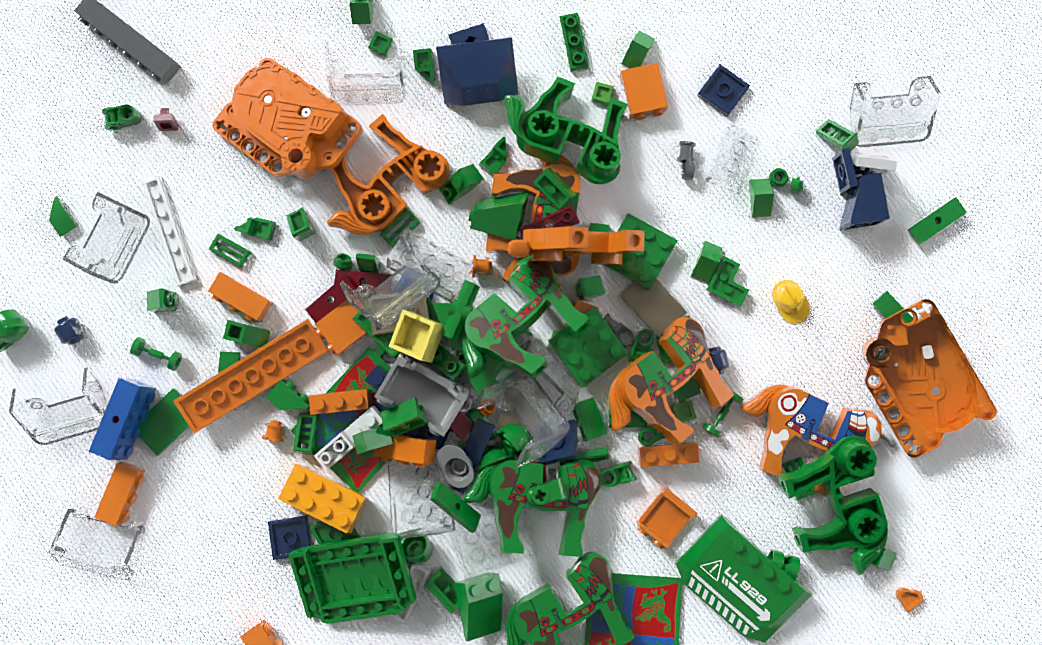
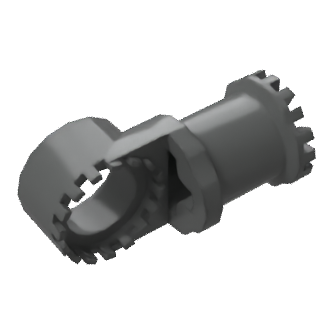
[677,141,696,180]
[604,313,634,347]

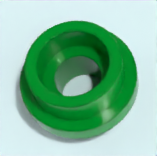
[769,168,788,187]
[790,176,804,195]
[333,253,352,270]

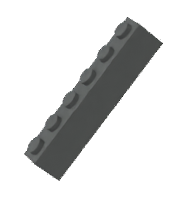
[74,0,181,84]

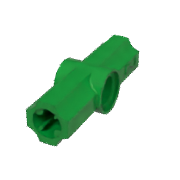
[441,280,480,341]

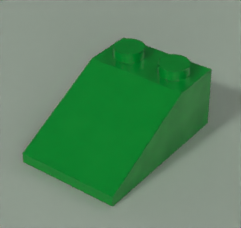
[454,572,503,642]

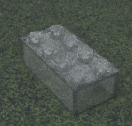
[386,228,474,303]

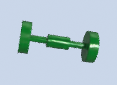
[130,337,182,371]
[702,391,744,438]

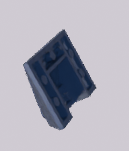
[436,37,519,106]

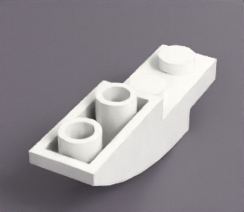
[314,406,382,471]

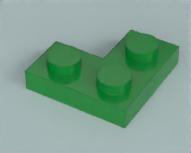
[705,256,749,307]

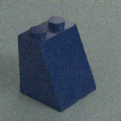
[839,171,890,231]

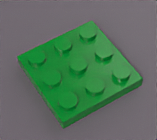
[604,213,678,290]
[547,306,628,388]

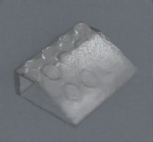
[388,449,456,539]
[447,507,539,579]

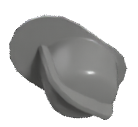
[437,445,474,488]

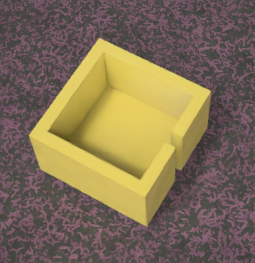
[389,310,445,363]

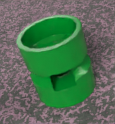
[768,549,800,579]

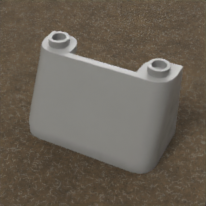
[374,352,469,437]

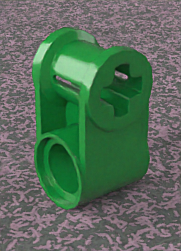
[101,104,142,131]
[628,329,654,362]
[600,460,637,487]
[526,478,568,505]

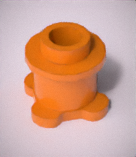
[472,255,492,278]
[262,420,285,442]

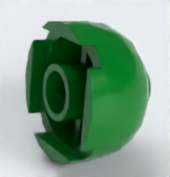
[495,423,533,461]

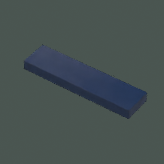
[447,418,495,494]

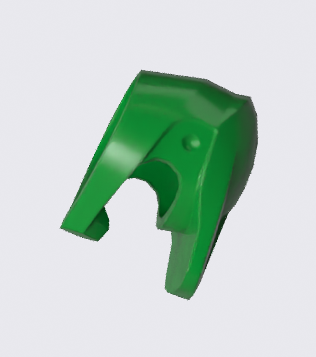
[0,309,30,352]
[396,530,432,564]

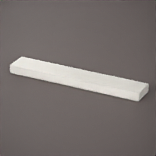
[141,175,197,288]

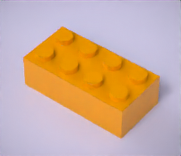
[278,463,369,534]

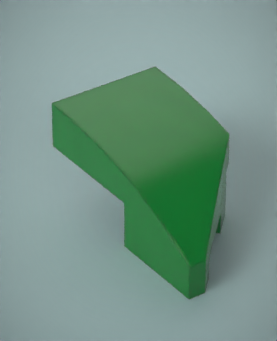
[413,48,435,84]
[479,136,507,177]
[49,196,78,237]
[234,217,276,241]

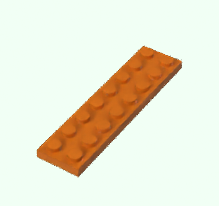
[173,319,329,434]

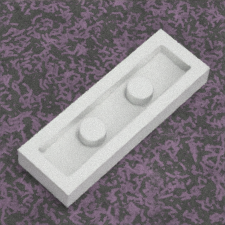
[388,564,431,625]

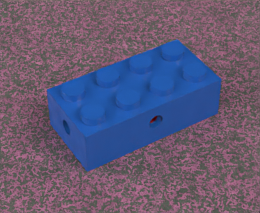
[88,378,157,460]

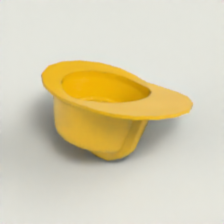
[772,280,810,324]

